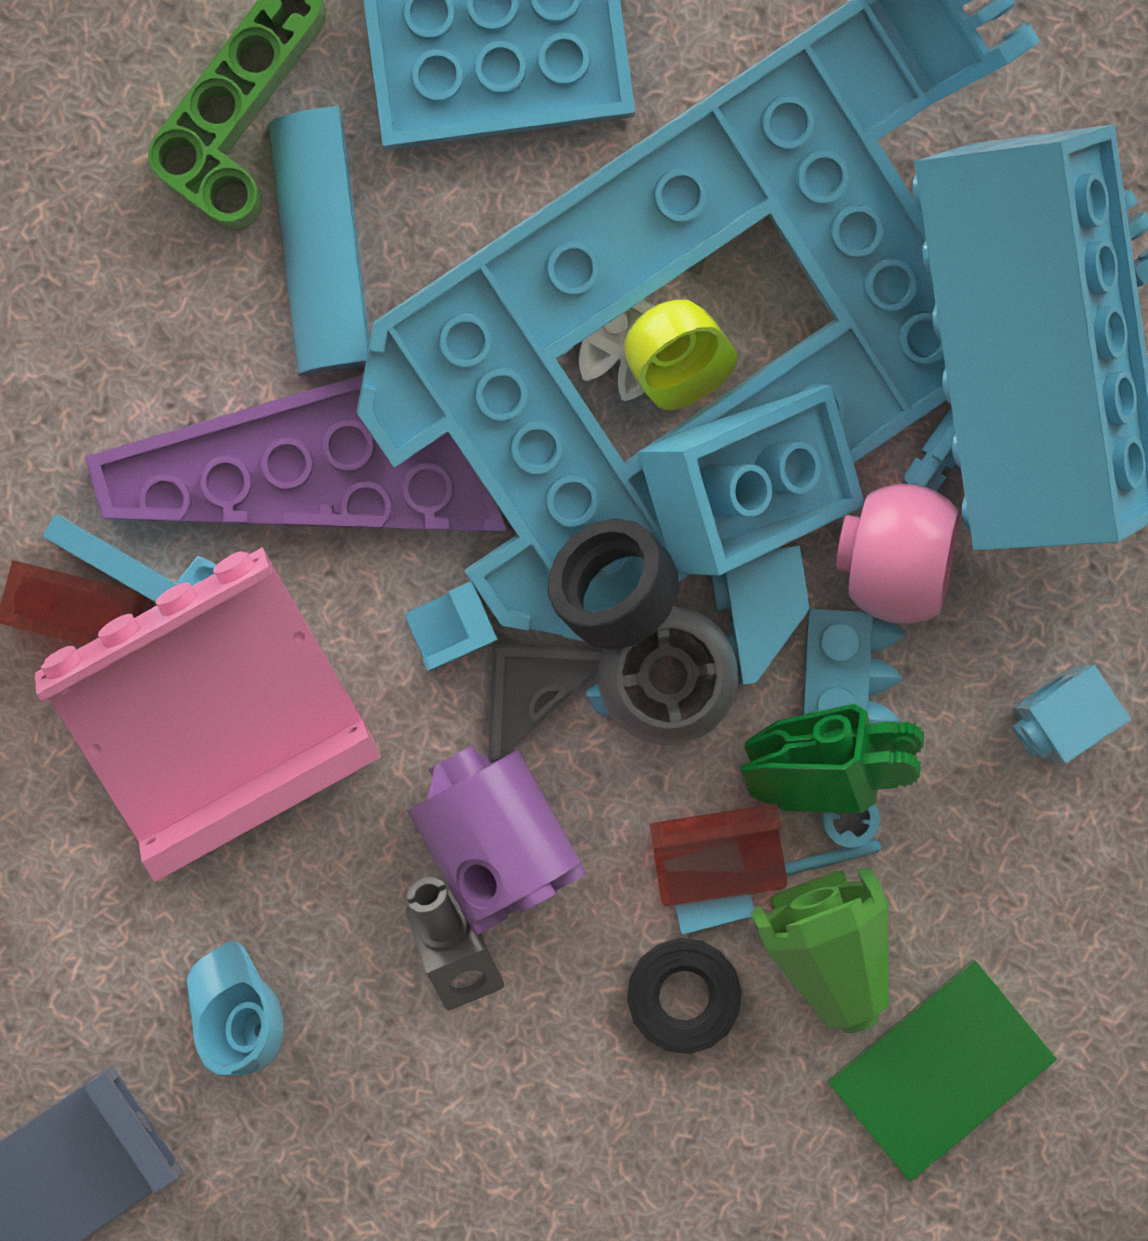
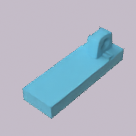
[42,514,217,602]

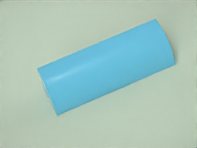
[268,106,370,375]

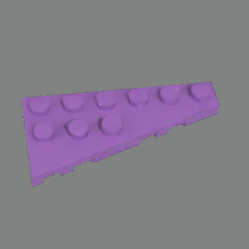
[85,374,507,532]

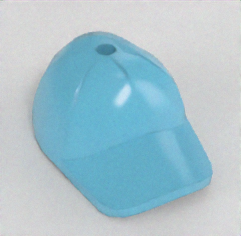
[187,941,284,1076]

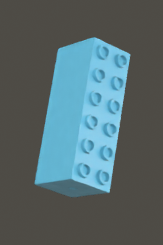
[913,124,1148,550]

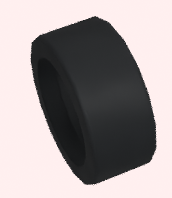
[548,518,679,650]

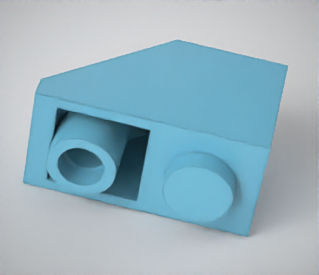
[711,545,810,685]

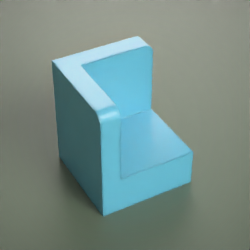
[406,581,499,672]

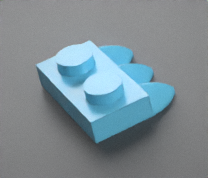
[802,609,905,724]

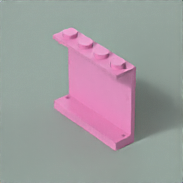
[35,547,380,883]

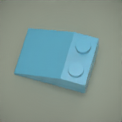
[638,385,864,576]

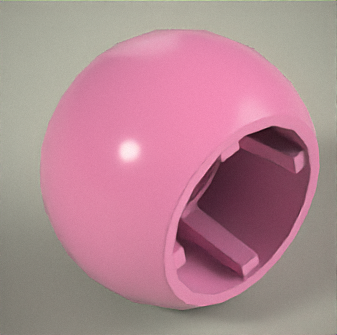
[836,484,960,624]

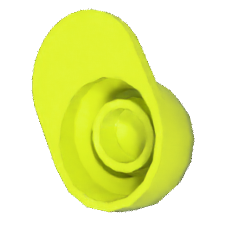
[623,300,738,410]

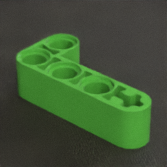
[148,0,326,230]

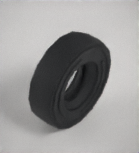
[627,938,742,1054]

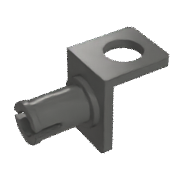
[406,877,504,1010]

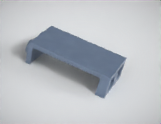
[0,1065,184,1241]

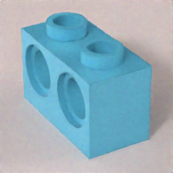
[1012,665,1132,763]

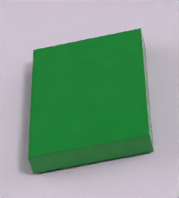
[827,959,1058,1182]

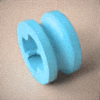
[821,804,880,848]

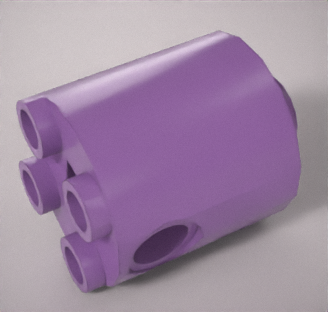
[407,745,587,935]

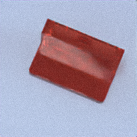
[649,803,787,907]

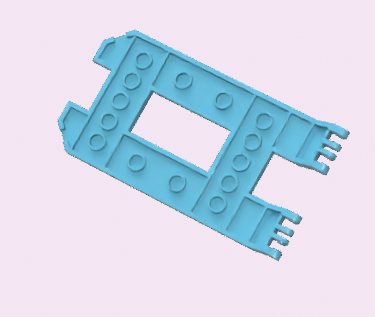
[356,0,1148,641]

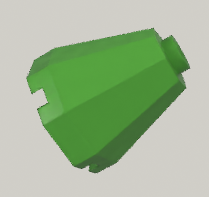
[751,868,889,1033]

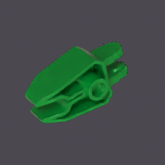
[740,703,925,813]

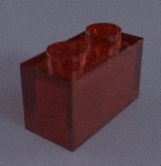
[0,560,146,645]

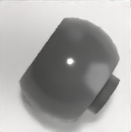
[598,605,739,746]

